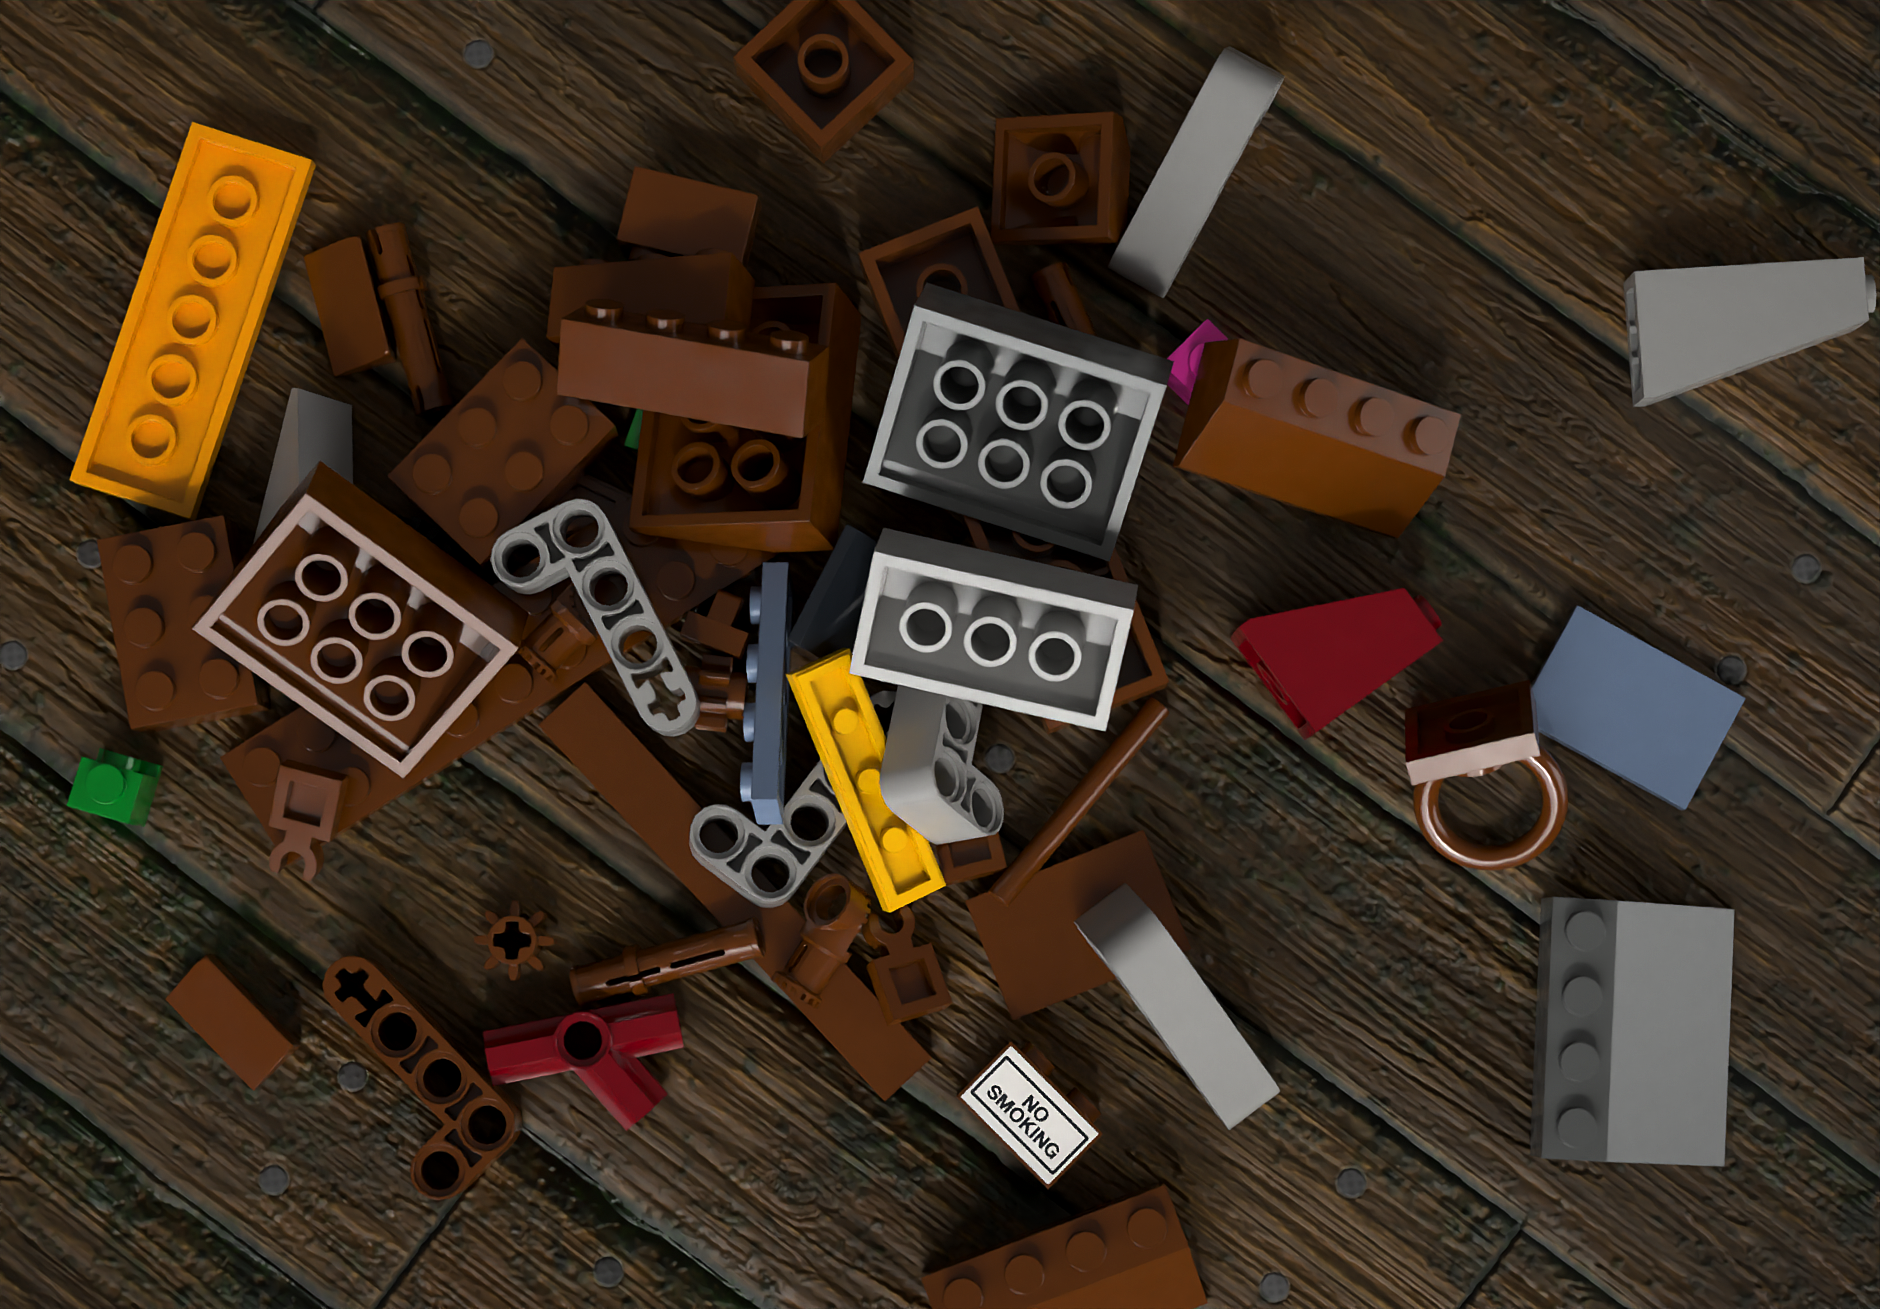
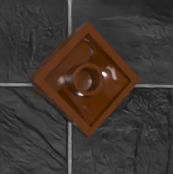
[990,111,1130,249]

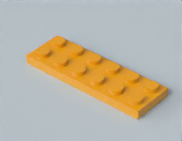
[70,122,316,521]

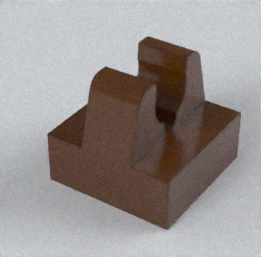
[680,589,752,662]

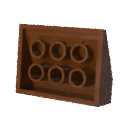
[628,283,862,552]
[192,461,529,778]

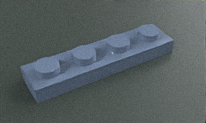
[740,562,794,825]

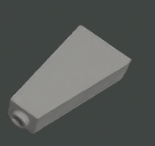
[1623,257,1876,407]

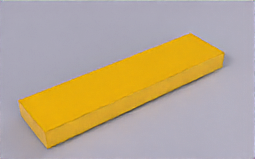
[786,648,946,913]

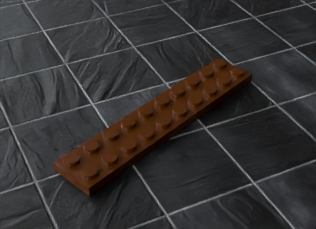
[220,497,786,866]

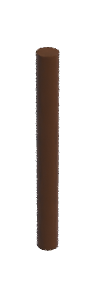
[988,697,1170,908]

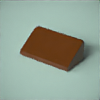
[303,234,397,378]
[165,954,301,1091]

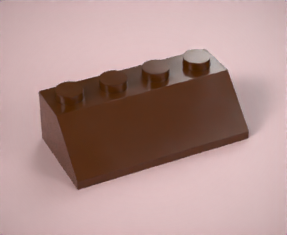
[1173,338,1461,538]
[921,1181,1208,1309]

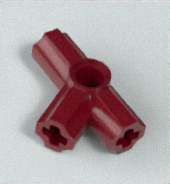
[483,992,684,1131]

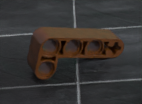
[323,956,523,1200]

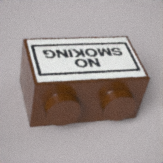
[956,1041,1103,1189]

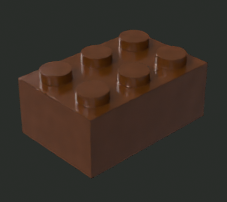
[387,338,619,575]
[97,515,271,734]

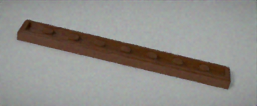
[538,682,932,1101]

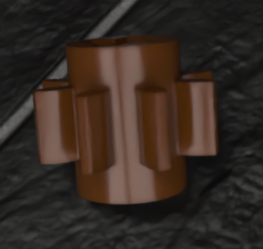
[680,653,749,733]
[474,900,557,981]

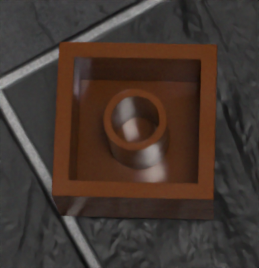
[733,0,914,164]

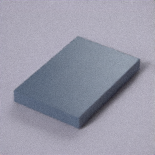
[1531,605,1746,811]

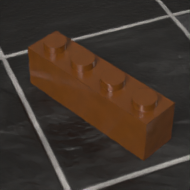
[557,299,830,438]

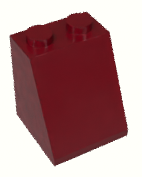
[1230,588,1443,740]

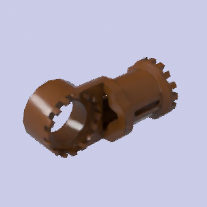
[517,574,628,685]
[771,873,872,1009]

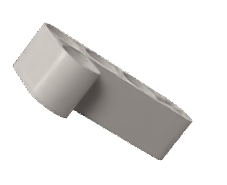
[1108,46,1285,298]
[491,499,701,737]
[880,685,1004,845]
[689,691,896,908]
[1074,883,1280,1130]

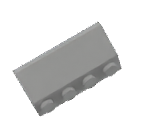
[849,528,1138,731]

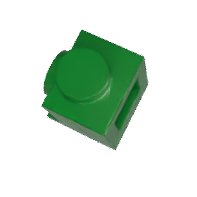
[67,748,163,827]

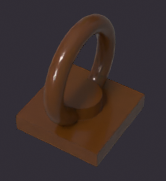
[1405,680,1569,871]

